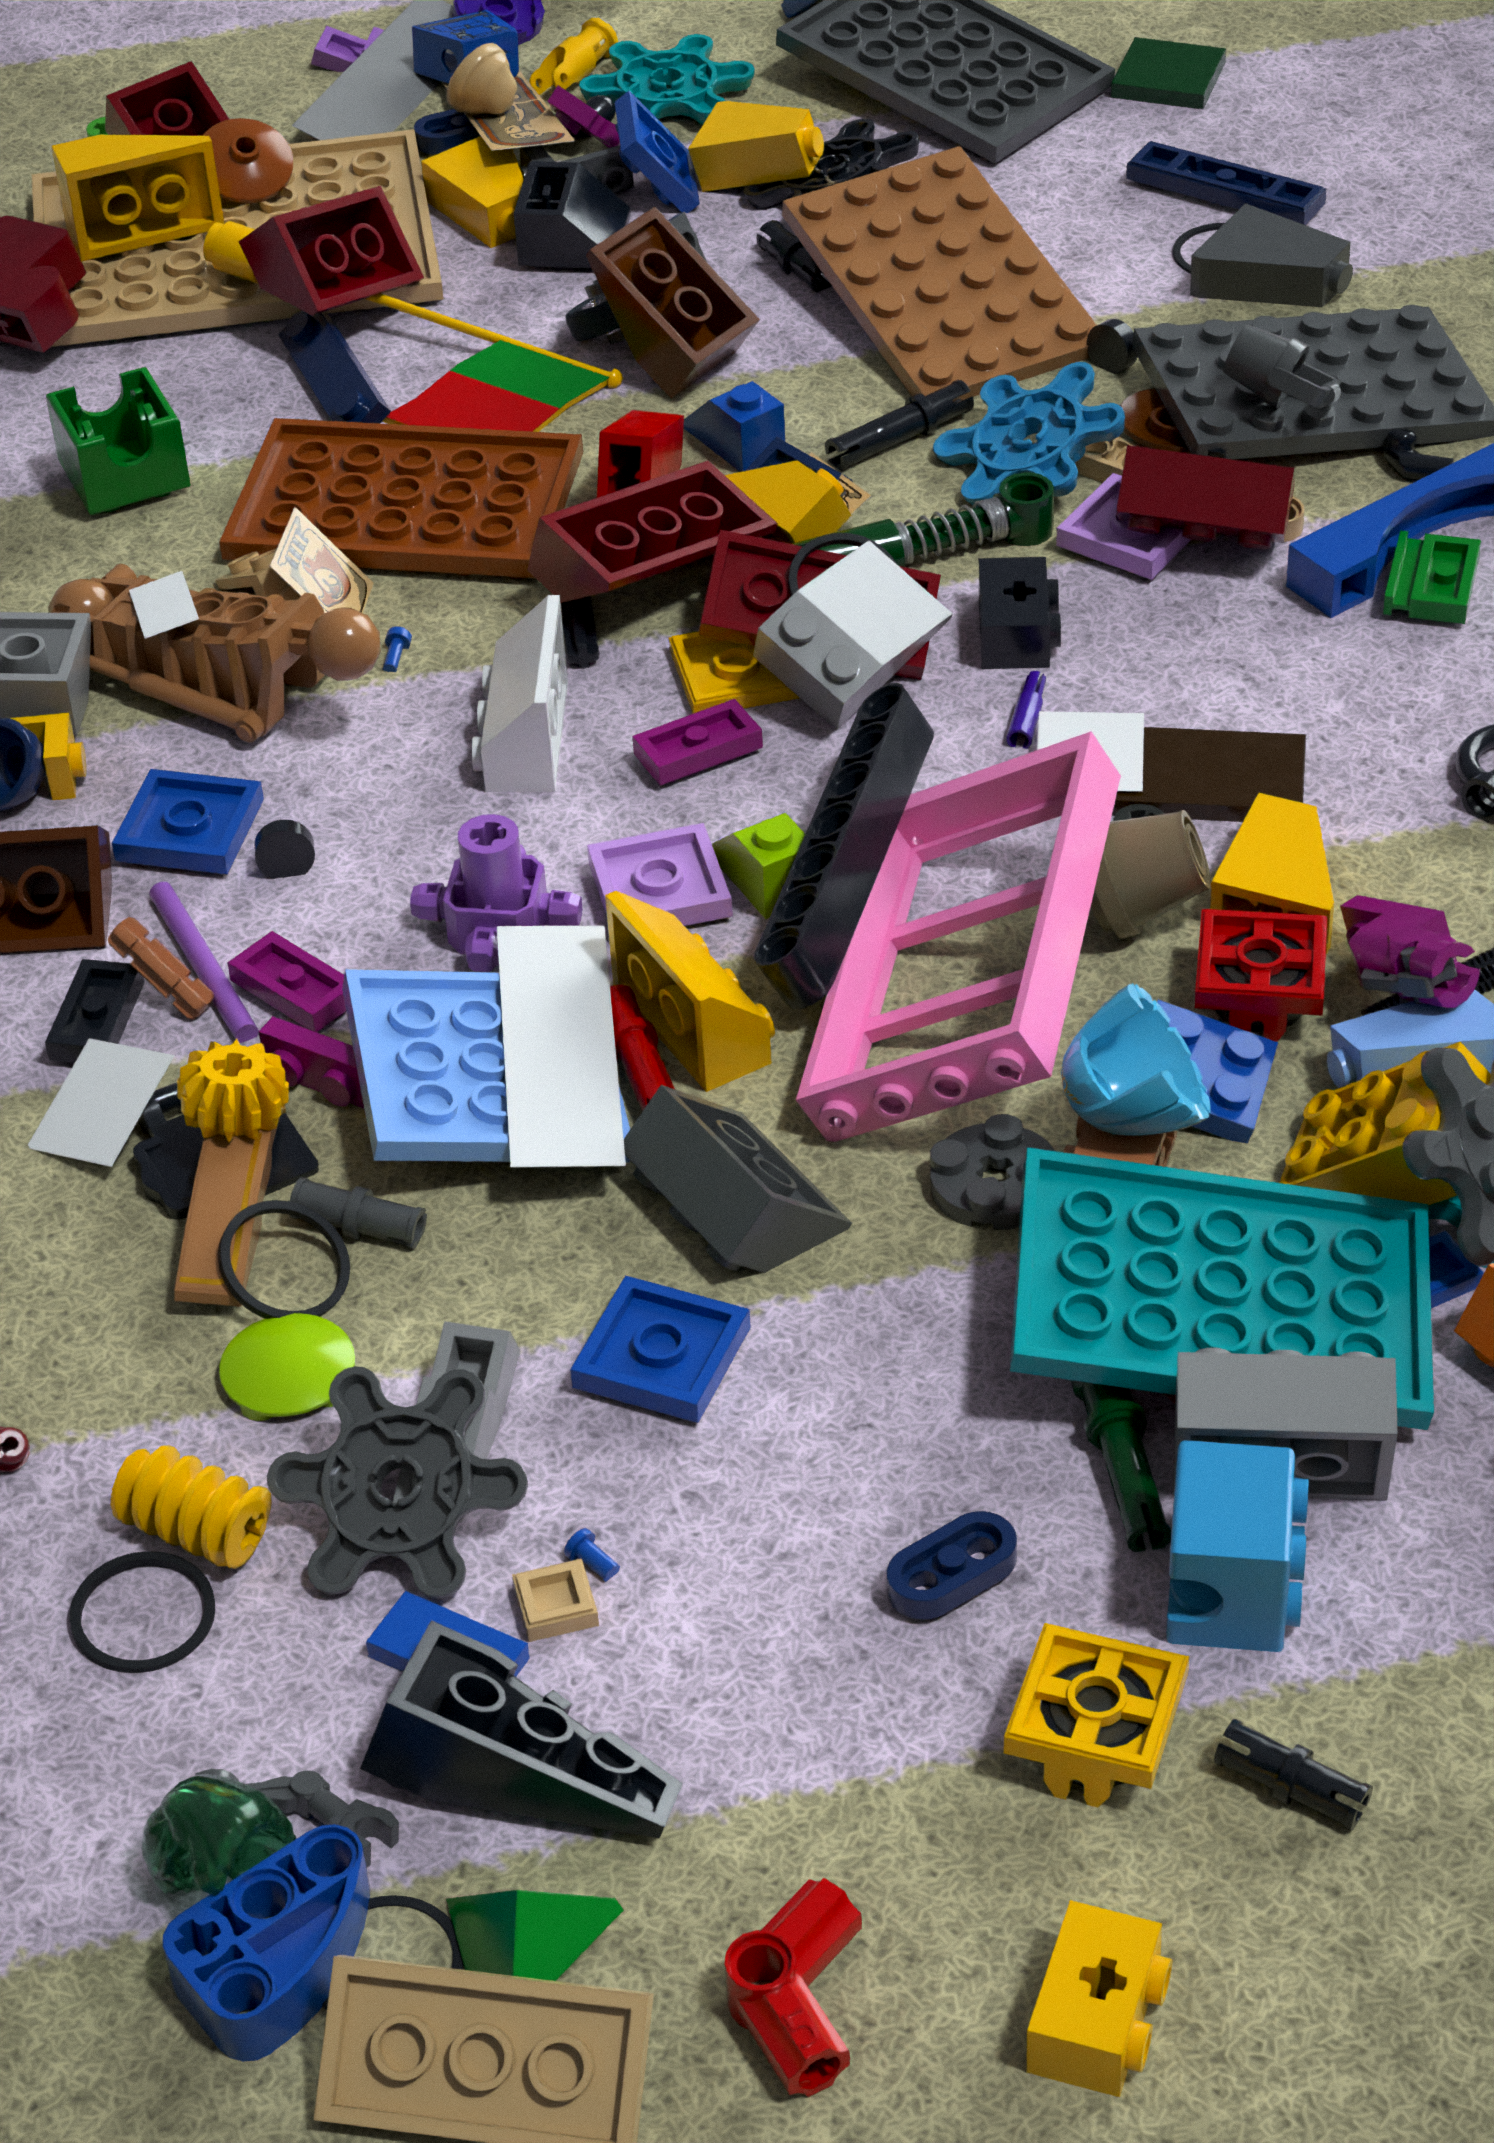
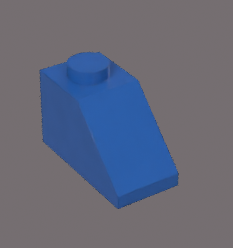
[684,381,785,472]

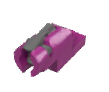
[1340,895,1480,1008]

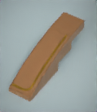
[174,1117,280,1307]

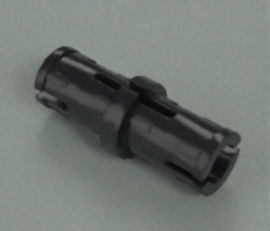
[756,220,832,293]
[1214,1719,1373,1831]

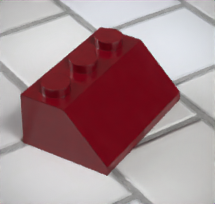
[238,185,424,316]
[1116,445,1295,550]

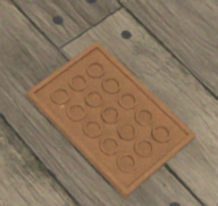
[782,146,1097,401]

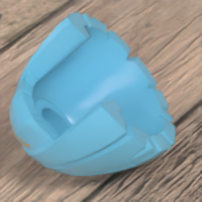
[1061,983,1210,1136]

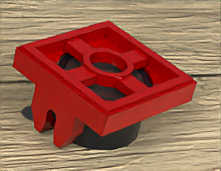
[1195,909,1327,1042]

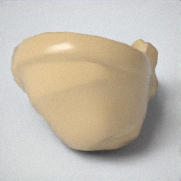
[446,43,517,115]

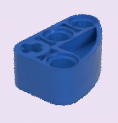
[163,1824,370,2062]

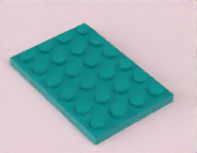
[1010,1147,1434,1430]

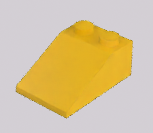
[51,135,224,261]

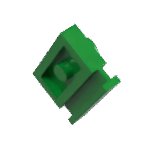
[1383,530,1481,624]

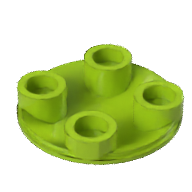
[219,1313,355,1421]

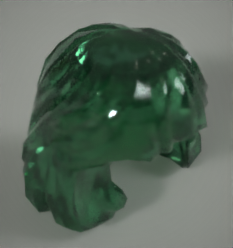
[141,1774,297,1896]

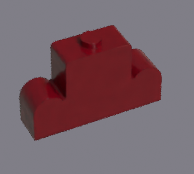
[0,215,87,353]

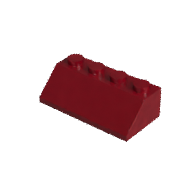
[527,460,778,603]

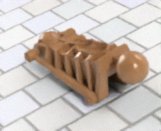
[48,563,381,743]

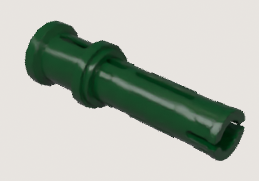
[1070,1380,1171,1552]

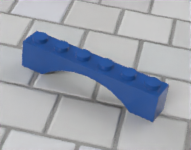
[1286,443,1494,618]

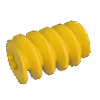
[110,1445,272,1569]

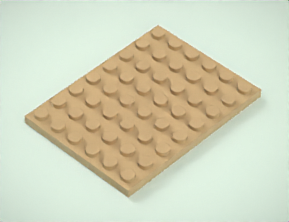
[32,129,444,347]

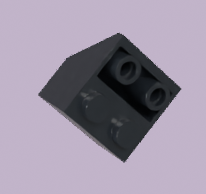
[514,161,631,268]

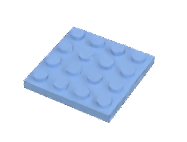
[342,969,630,1163]

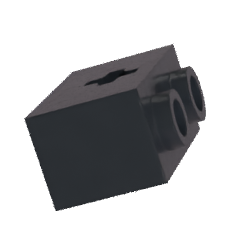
[978,557,1061,669]

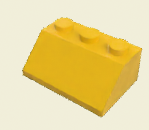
[605,891,775,1092]

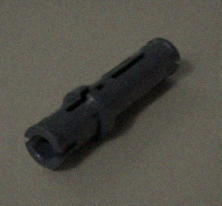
[825,379,974,471]

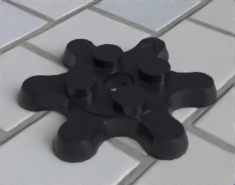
[744,119,919,209]

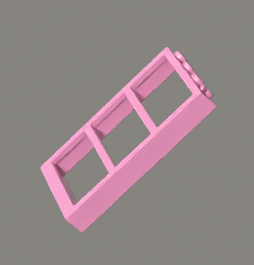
[796,731,1121,1142]

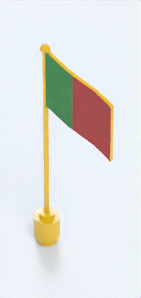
[203,221,623,432]

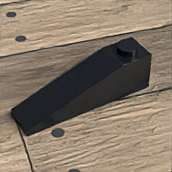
[360,1620,683,1838]

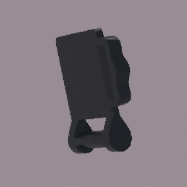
[133,1082,319,1220]

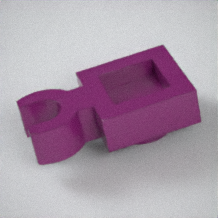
[547,85,620,148]

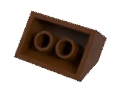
[0,825,113,953]

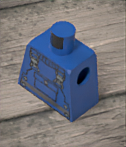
[412,10,519,83]

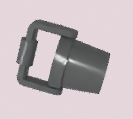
[1223,324,1341,409]

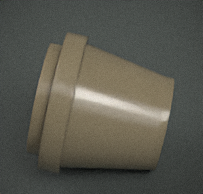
[1091,810,1211,940]

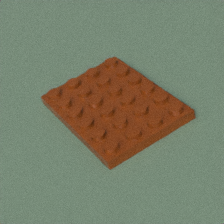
[219,418,584,579]

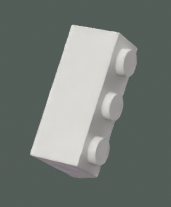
[472,595,568,792]

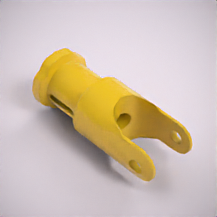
[529,18,618,95]

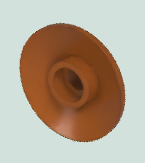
[203,118,293,203]

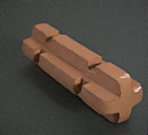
[108,917,214,1020]

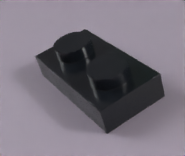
[45,959,145,1063]

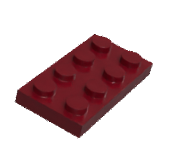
[698,530,941,680]

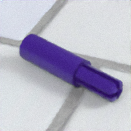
[1006,671,1046,749]

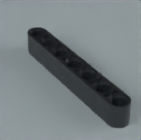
[754,683,934,1010]

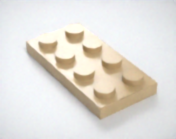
[313,1955,654,2143]

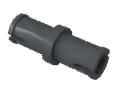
[290,1177,427,1249]

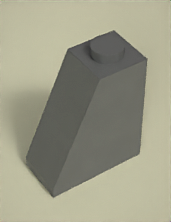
[1190,203,1353,307]

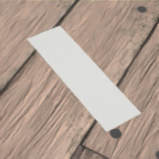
[497,926,626,1167]

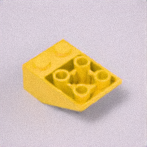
[1279,1041,1491,1205]

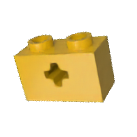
[1026,1900,1173,2097]

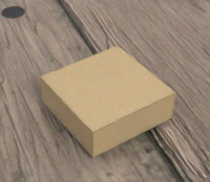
[512,1559,599,1642]

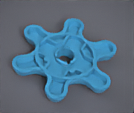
[933,362,1125,508]

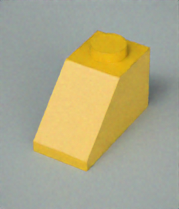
[725,461,852,544]

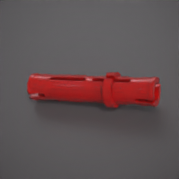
[610,984,675,1111]

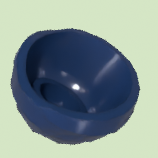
[0,718,46,812]

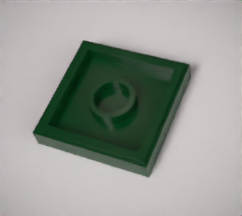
[1111,37,1226,110]

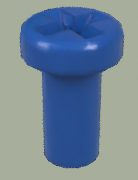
[564,1528,620,1582]

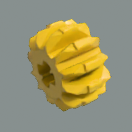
[177,1039,289,1143]

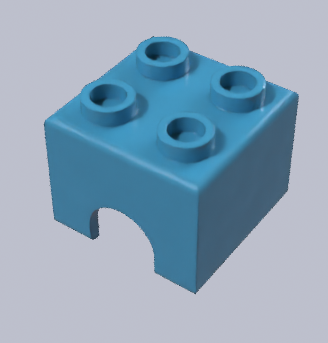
[1166,1440,1309,1652]

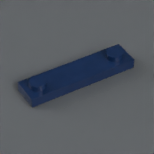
[1126,141,1326,225]
[278,310,391,423]

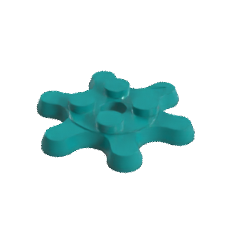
[579,34,755,125]

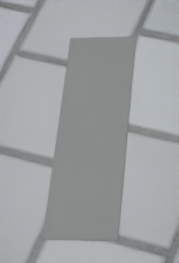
[292,0,454,140]

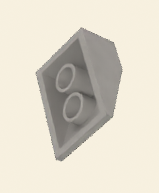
[753,540,953,729]

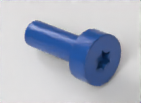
[383,627,412,672]

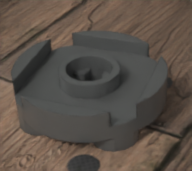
[930,1114,1055,1230]

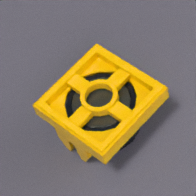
[1003,1623,1189,1807]

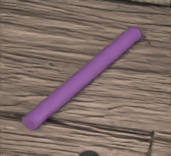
[149,882,259,1043]

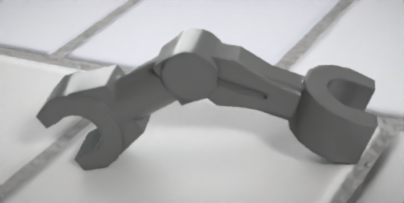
[195,1769,399,1868]

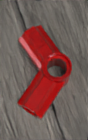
[724,1878,862,2097]

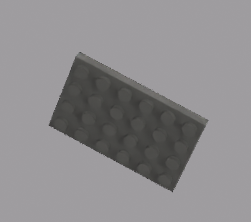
[776,0,1115,164]
[1132,305,1494,459]

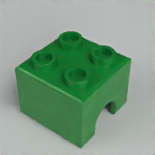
[46,367,191,515]

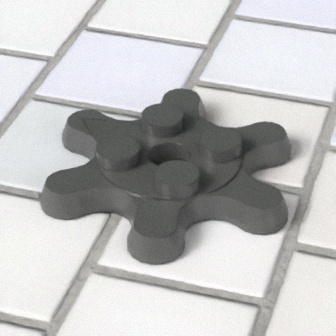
[1403,1048,1494,1266]
[267,1366,528,1599]

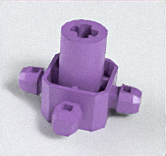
[410,814,583,972]

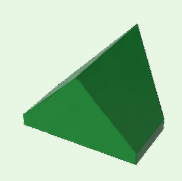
[446,1890,624,1981]

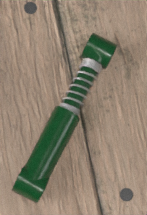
[792,472,1054,567]

